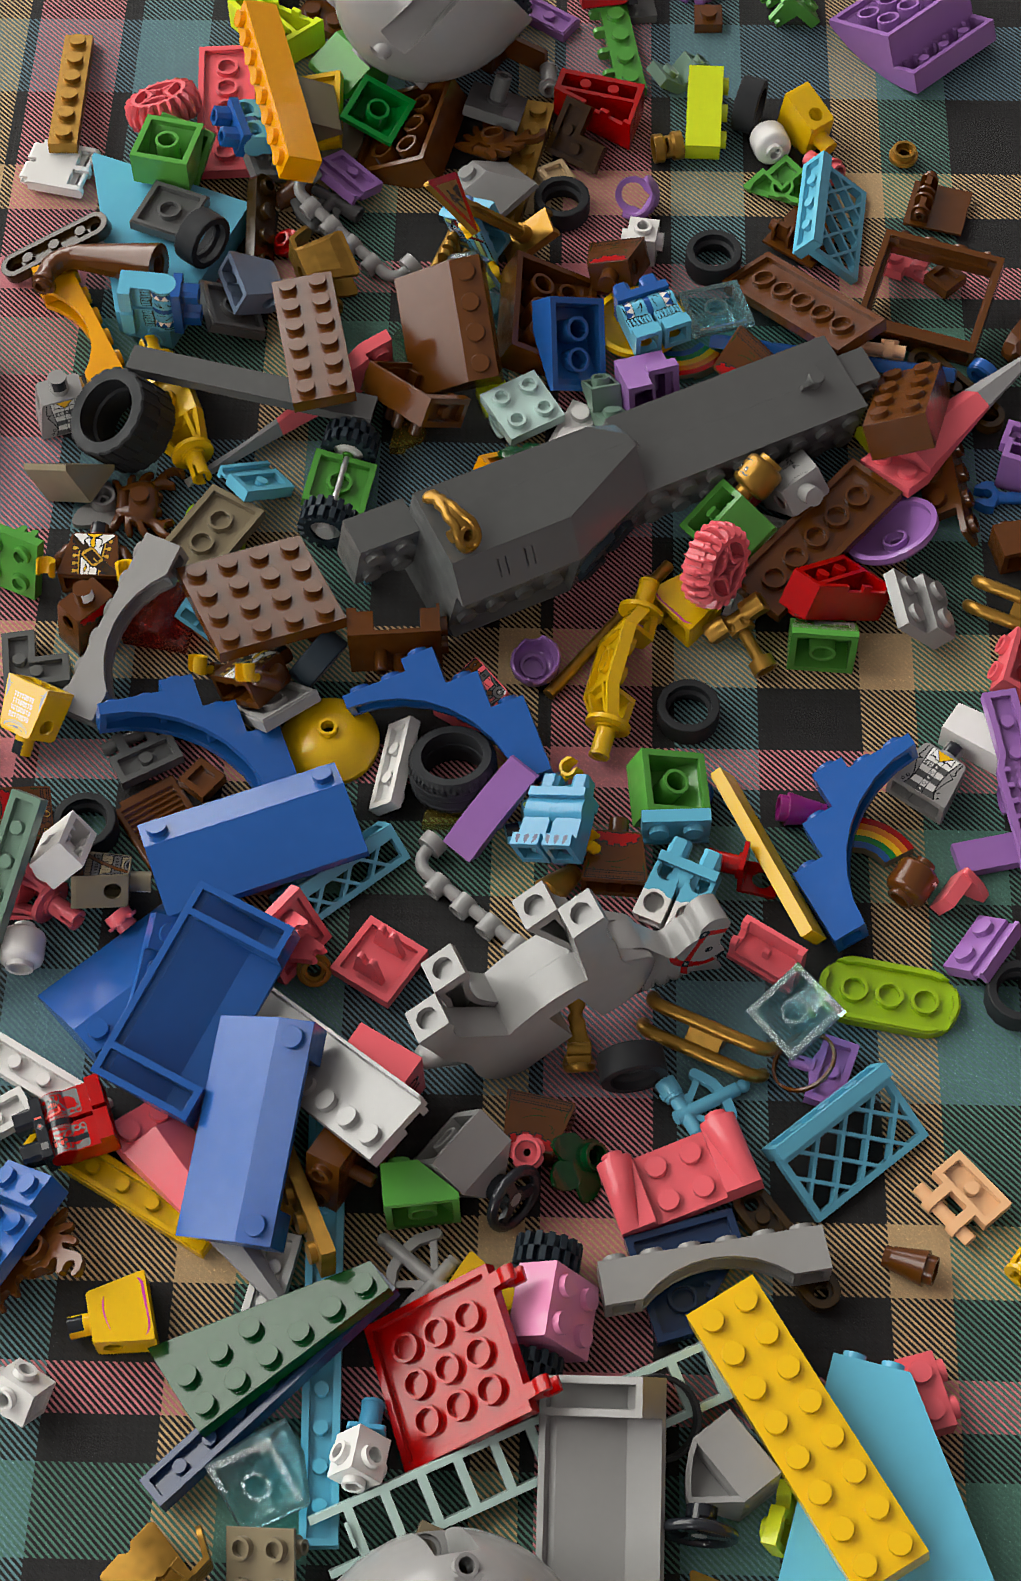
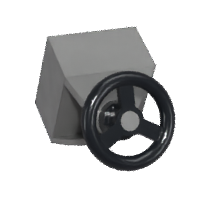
[413,1109,541,1233]
[664,1409,782,1549]

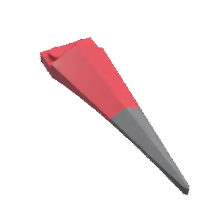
[184,329,393,488]
[860,357,1021,498]
[115,1103,285,1301]

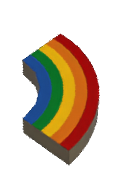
[663,342,720,380]
[852,817,914,868]

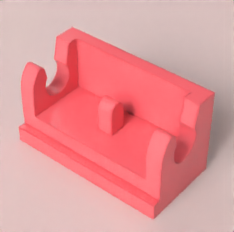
[726,914,808,993]

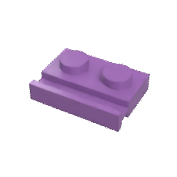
[319,149,383,205]
[943,915,1021,983]

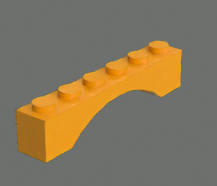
[31,265,125,383]

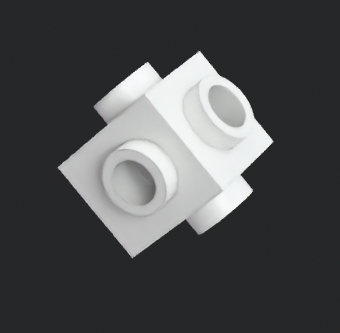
[621,216,664,267]
[0,1358,56,1427]
[327,1423,391,1494]

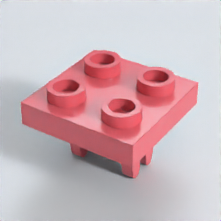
[265,885,332,985]
[330,915,429,1009]

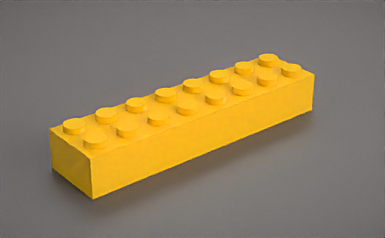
[686,1274,930,1581]

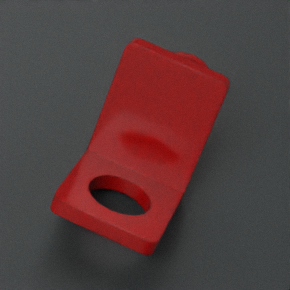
[709,841,777,900]

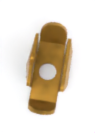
[289,225,360,314]
[100,1522,214,1581]

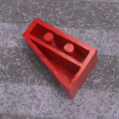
[554,68,645,150]
[779,554,890,621]

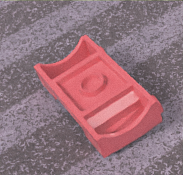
[596,1109,764,1239]

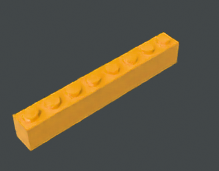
[234,0,322,183]

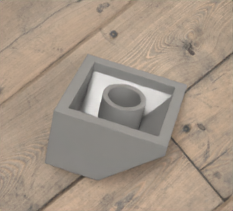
[457,160,539,217]

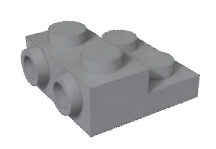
[883,568,956,650]

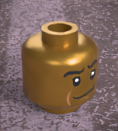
[734,452,782,501]

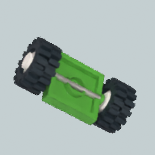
[297,416,381,550]

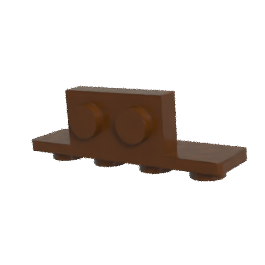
[921,443,980,547]

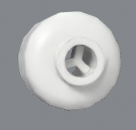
[749,120,791,164]
[0,920,46,975]

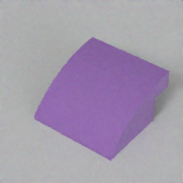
[829,0,996,94]

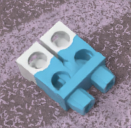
[632,836,723,929]

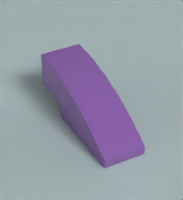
[443,755,539,862]

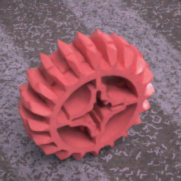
[124,77,202,133]
[680,520,751,610]

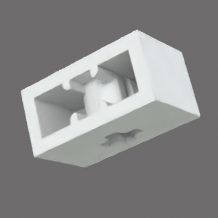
[29,810,97,890]

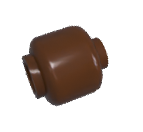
[886,856,939,909]

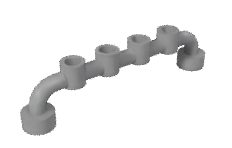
[293,170,423,283]
[415,829,526,955]

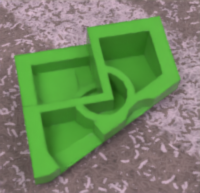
[743,154,803,206]

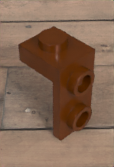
[482,37,548,74]

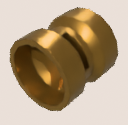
[650,130,685,164]

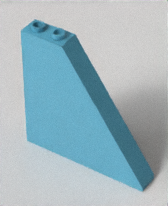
[92,153,247,349]
[778,1350,995,1581]

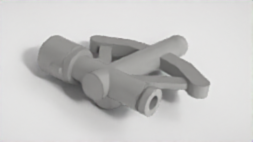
[377,1228,461,1308]

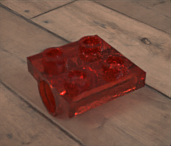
[122,581,194,654]

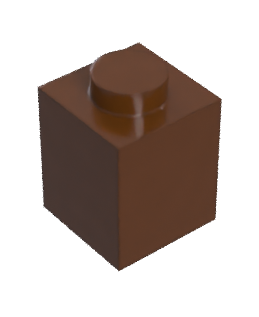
[988,520,1021,575]

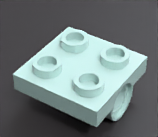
[480,370,565,446]

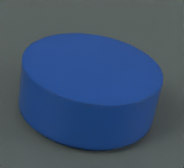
[967,358,997,383]

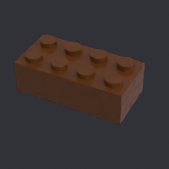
[862,361,951,461]

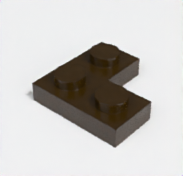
[544,96,608,175]

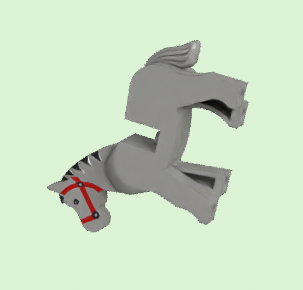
[405,880,731,1079]

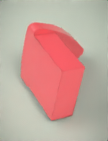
[929,867,989,916]

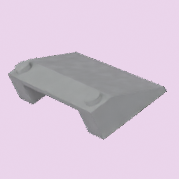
[536,1374,667,1581]

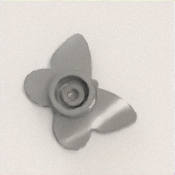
[72,481,117,529]

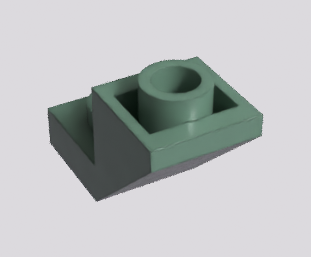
[646,51,710,95]
[581,373,626,426]

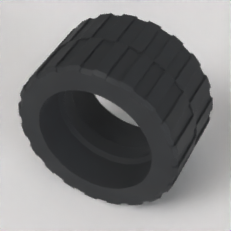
[70,367,176,474]

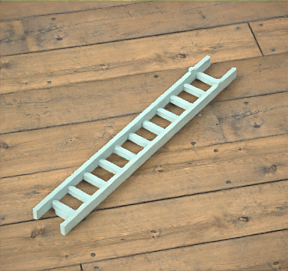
[307,1342,734,1579]

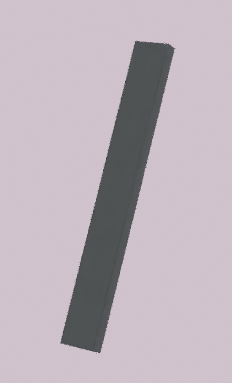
[126,345,378,427]

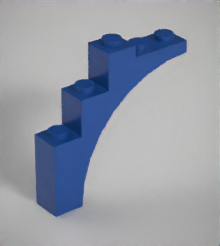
[342,647,554,784]
[96,674,297,788]
[793,733,918,952]

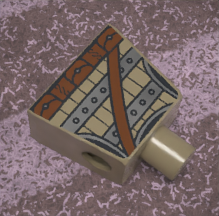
[71,852,152,909]

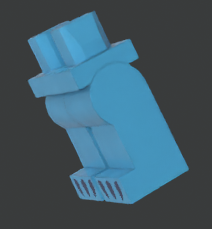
[509,773,599,864]

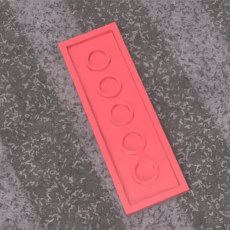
[197,45,256,180]

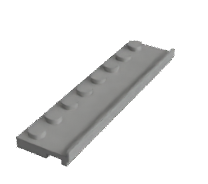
[257,987,429,1167]

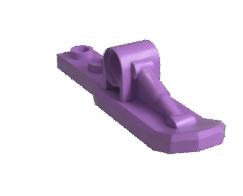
[980,688,1021,870]

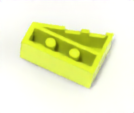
[227,0,326,64]
[685,65,729,160]

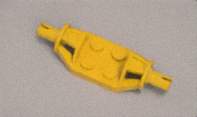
[139,335,214,485]
[583,576,664,762]

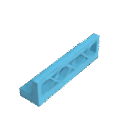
[268,821,411,920]

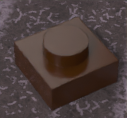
[693,4,723,33]
[923,265,967,299]
[178,757,227,804]

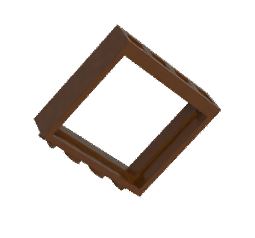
[861,228,1005,367]

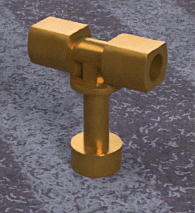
[702,591,778,678]

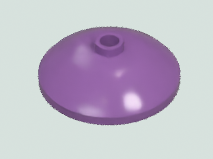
[848,497,939,566]

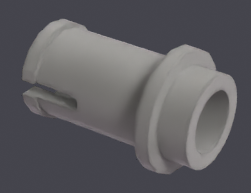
[538,61,558,98]

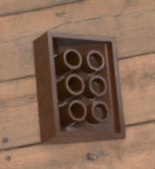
[356,79,467,189]
[497,250,597,376]
[394,254,504,395]

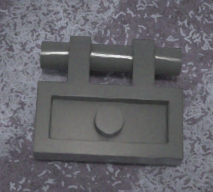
[100,731,185,790]

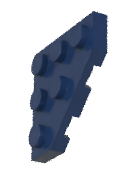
[624,1208,742,1348]

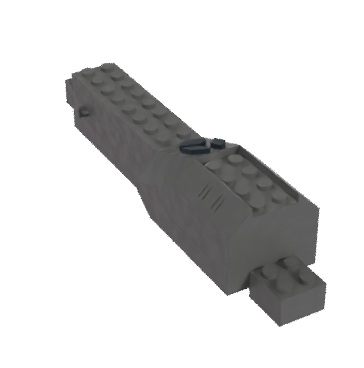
[337,335,881,637]

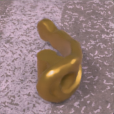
[422,489,482,554]
[562,998,596,1073]

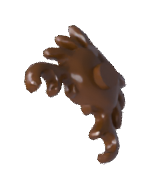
[454,122,547,162]
[109,467,186,539]
[0,1207,86,1314]

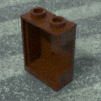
[360,361,471,437]
[346,603,449,675]
[305,1127,397,1213]

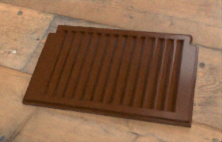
[116,774,194,877]

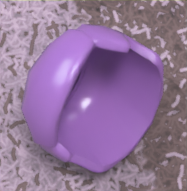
[510,635,561,687]

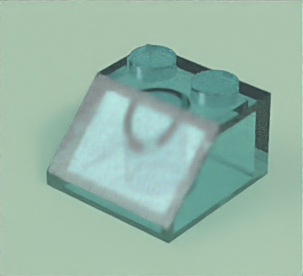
[678,280,755,339]

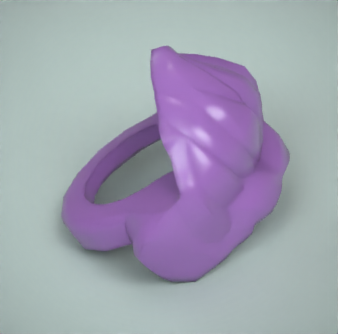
[615,175,660,220]

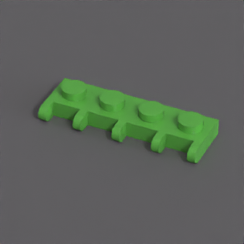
[588,4,647,96]

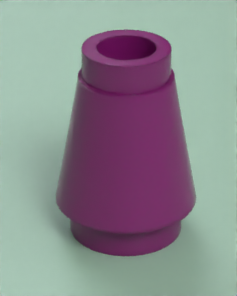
[775,792,827,826]

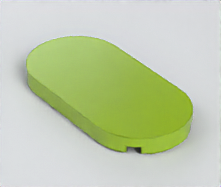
[817,956,961,1039]

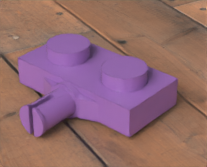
[788,1034,860,1106]

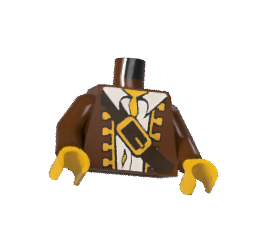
[36,521,133,594]
[188,645,293,709]

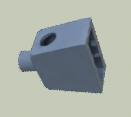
[217,251,283,315]

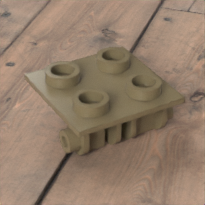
[226,1526,309,1581]

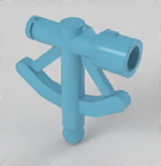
[655,1068,750,1136]

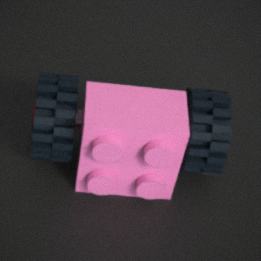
[510,1230,599,1381]

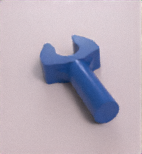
[973,481,1021,514]

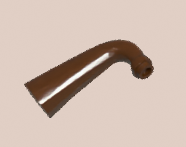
[32,243,169,295]

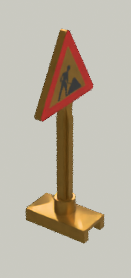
[423,172,560,262]

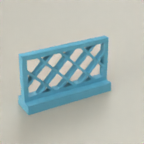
[793,150,867,285]
[761,1062,929,1223]

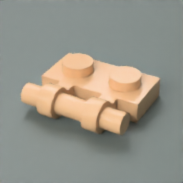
[860,338,906,361]
[913,1150,1012,1247]

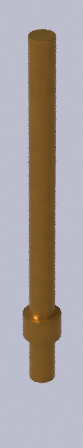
[543,560,674,700]

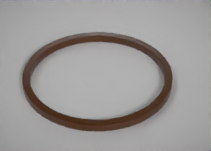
[771,1032,837,1093]

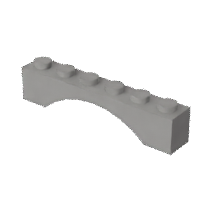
[62,532,189,729]
[597,1222,833,1318]

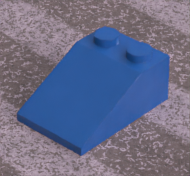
[532,296,606,392]

